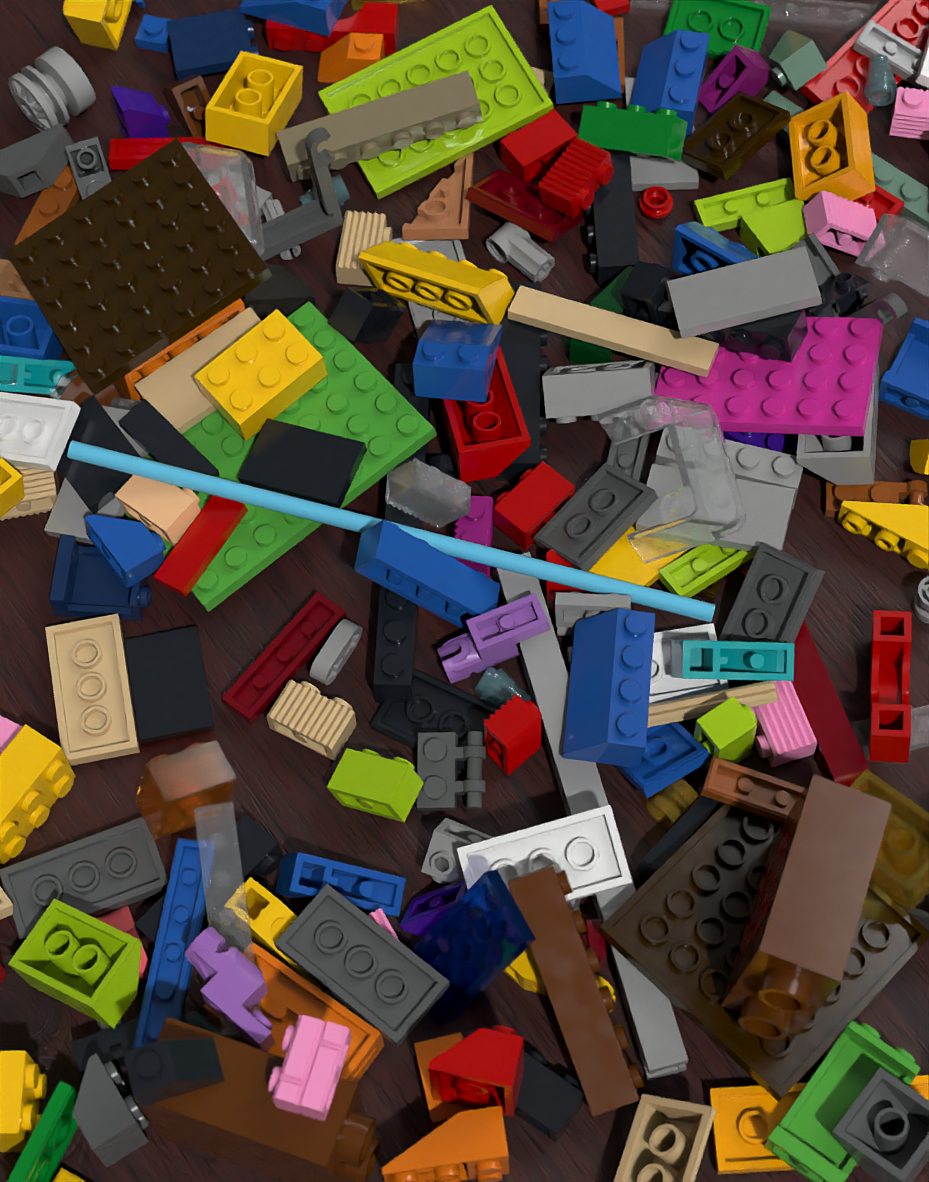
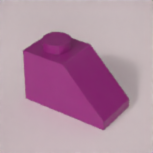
[699,44,772,115]

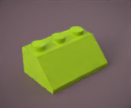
[8,898,142,1029]

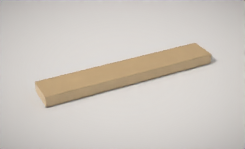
[508,285,719,378]

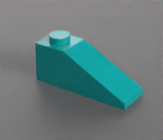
[0,354,76,395]
[671,640,795,681]

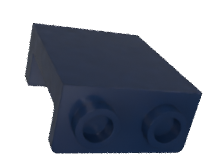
[167,8,259,81]
[49,535,155,621]

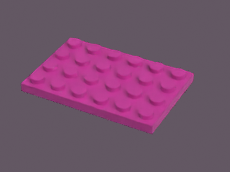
[648,317,883,437]

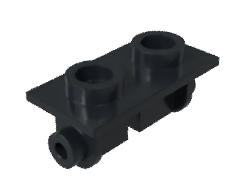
[804,271,870,317]

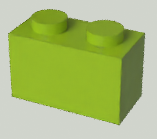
[694,696,757,770]
[327,748,424,822]

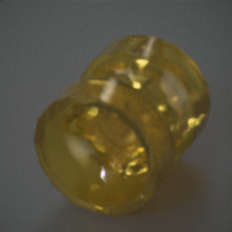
[646,779,699,829]

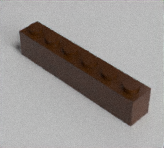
[507,863,644,1117]

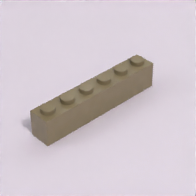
[276,70,482,182]

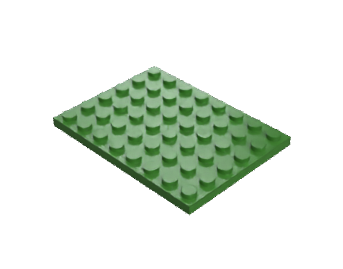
[124,301,437,612]

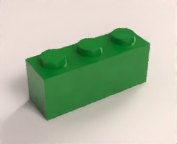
[578,101,688,162]

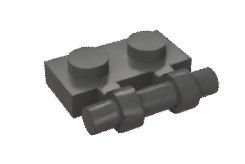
[417,731,486,811]

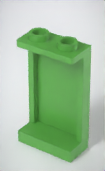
[764,1020,920,1182]

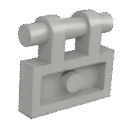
[555,592,631,640]

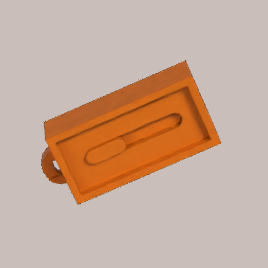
[204,942,384,1084]

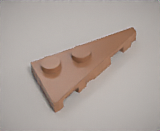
[402,152,474,240]

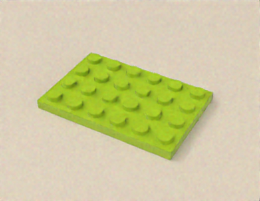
[318,5,554,200]

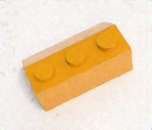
[788,91,876,201]

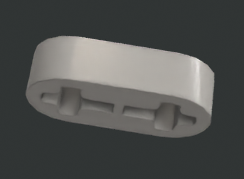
[310,618,363,686]

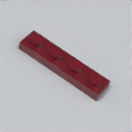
[222,591,347,725]

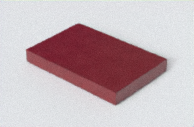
[465,169,585,242]

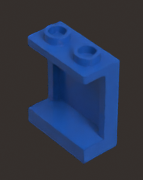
[879,317,929,421]

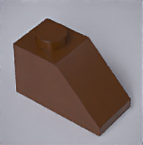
[163,74,211,137]

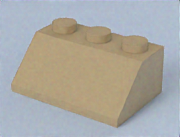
[614,1094,716,1182]

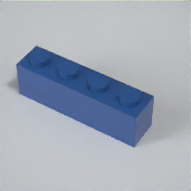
[354,520,501,632]

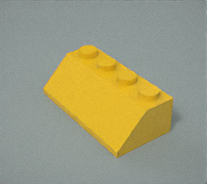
[358,240,515,324]

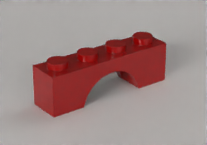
[266,2,400,55]
[869,610,912,763]

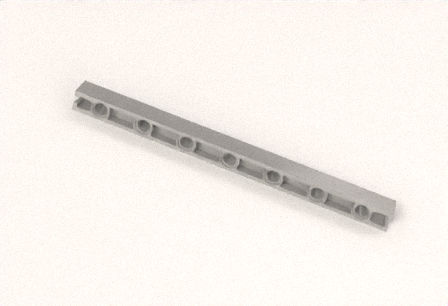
[495,552,688,1081]

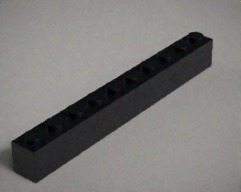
[373,363,432,704]

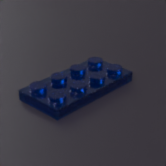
[411,869,536,1024]

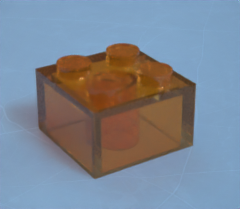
[135,740,236,840]

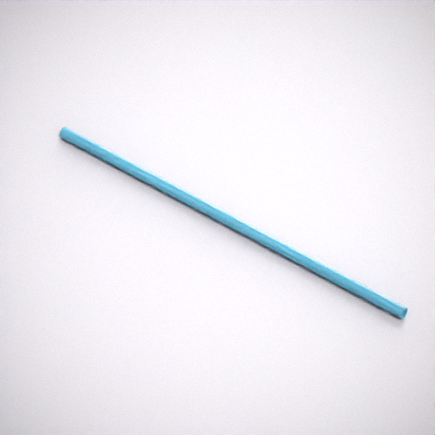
[67,440,716,623]

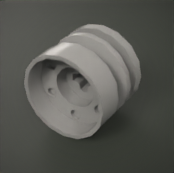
[8,46,96,132]

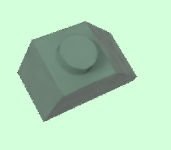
[769,29,828,91]

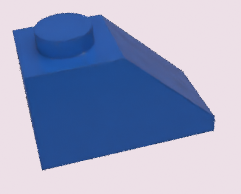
[84,514,166,589]

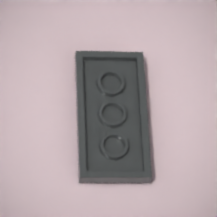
[0,816,169,943]
[274,884,450,1047]

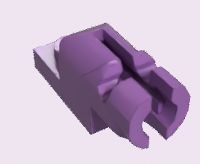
[437,593,551,684]
[185,927,275,1052]

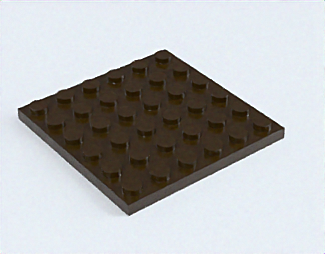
[6,138,273,396]
[598,803,929,1102]

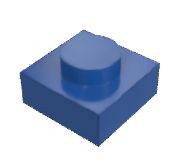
[135,15,172,53]

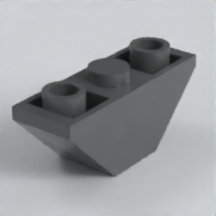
[0,123,74,198]
[65,136,111,201]

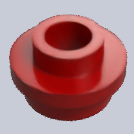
[639,186,673,219]

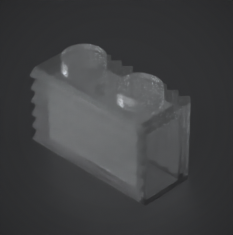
[385,458,471,529]

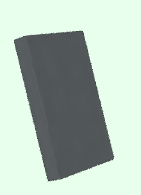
[533,463,658,572]
[718,542,825,643]

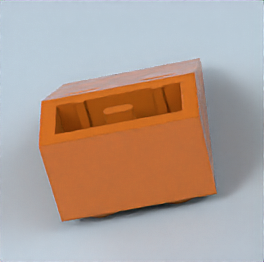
[382,1106,509,1182]

